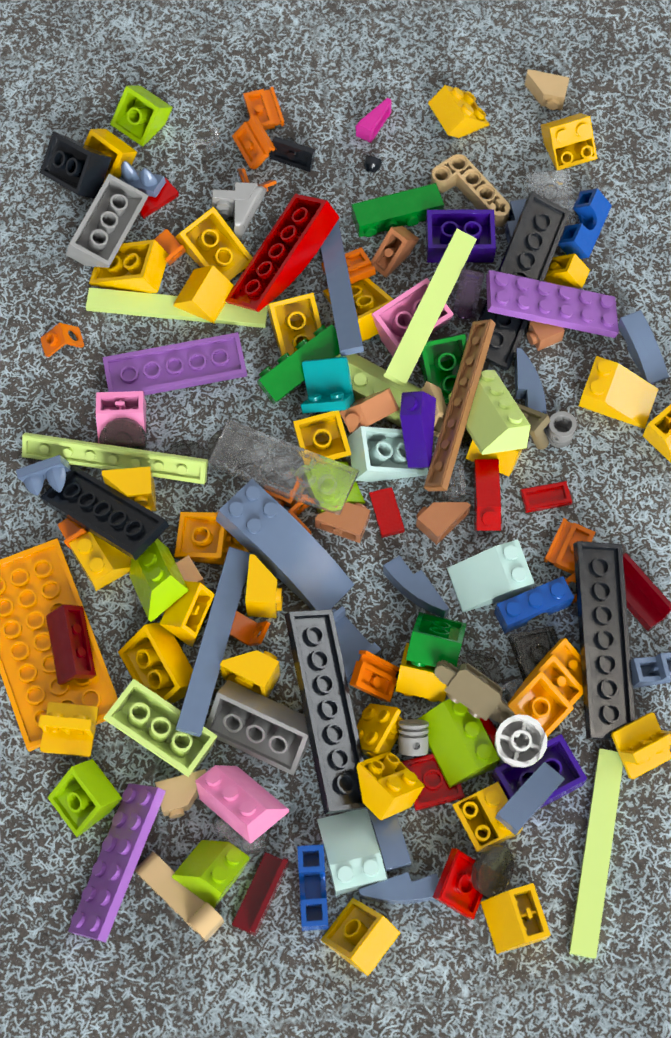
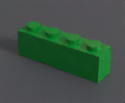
[351,183,444,237]
[257,324,341,404]

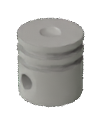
[545,411,577,448]
[398,719,429,756]

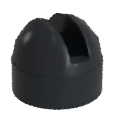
[364,155,383,173]

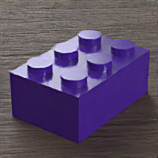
[425,209,496,263]
[492,734,587,809]

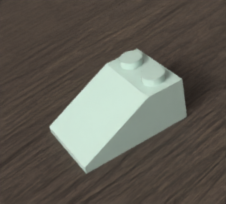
[348,426,428,482]
[447,540,535,613]
[317,809,387,896]

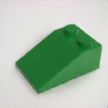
[419,334,467,407]
[406,612,467,667]

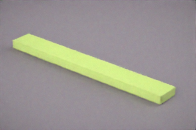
[384,229,477,387]
[86,288,268,328]
[22,433,208,484]
[569,748,623,959]

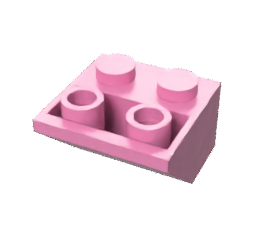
[96,391,146,446]

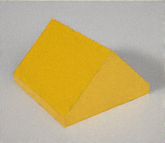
[173,265,234,323]

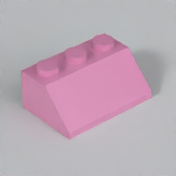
[372,278,454,356]
[196,765,289,844]

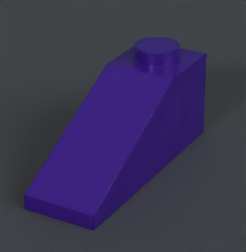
[400,391,436,469]

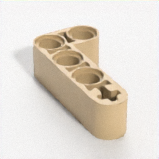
[430,154,510,227]
[134,851,224,942]

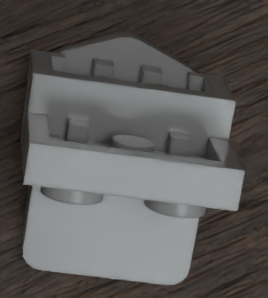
[211,182,267,239]

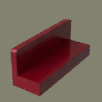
[623,553,671,632]
[46,604,96,685]
[232,852,289,937]

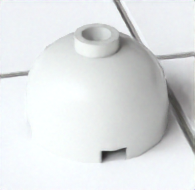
[494,714,547,768]

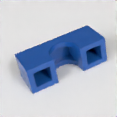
[558,188,612,259]
[494,576,574,634]
[297,844,328,931]

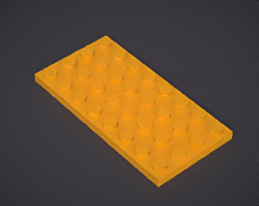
[0,538,118,752]

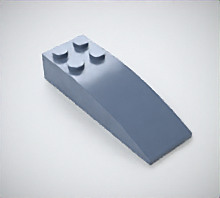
[216,479,355,610]

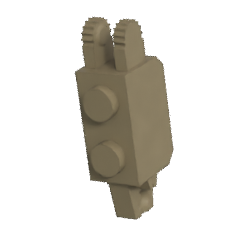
[434,660,514,724]

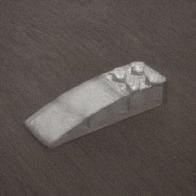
[209,419,359,515]

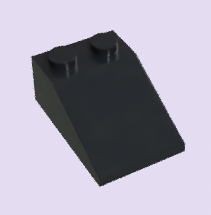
[39,131,112,199]

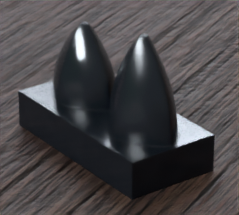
[270,136,316,172]

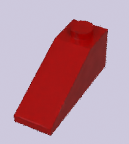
[474,459,501,531]

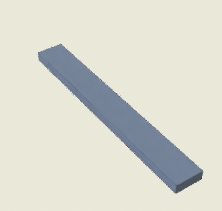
[321,221,364,356]
[175,547,252,737]

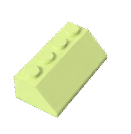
[336,354,421,428]
[448,370,531,455]
[103,679,217,777]

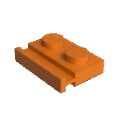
[243,87,284,130]
[232,115,276,170]
[321,247,376,284]
[544,518,596,574]
[349,650,400,702]

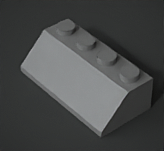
[66,174,149,268]
[205,679,310,776]

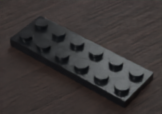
[40,465,169,561]

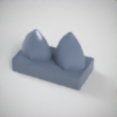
[119,161,166,198]
[16,455,71,496]

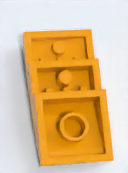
[174,512,250,565]
[507,638,583,737]

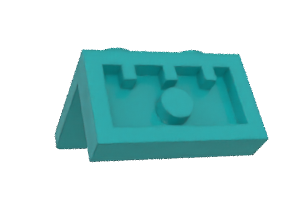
[301,357,355,414]

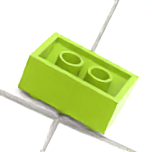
[129,539,189,622]
[418,699,500,788]

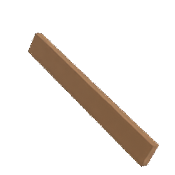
[424,319,496,491]

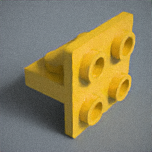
[39,702,99,757]
[357,703,404,758]
[611,712,671,779]

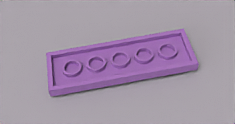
[486,270,619,338]
[103,332,247,396]
[68,783,166,943]

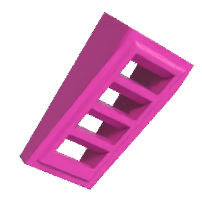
[356,98,392,143]

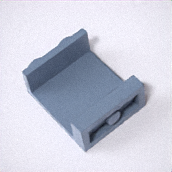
[332,606,381,682]

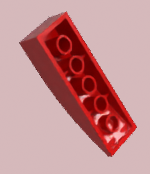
[225,194,340,312]

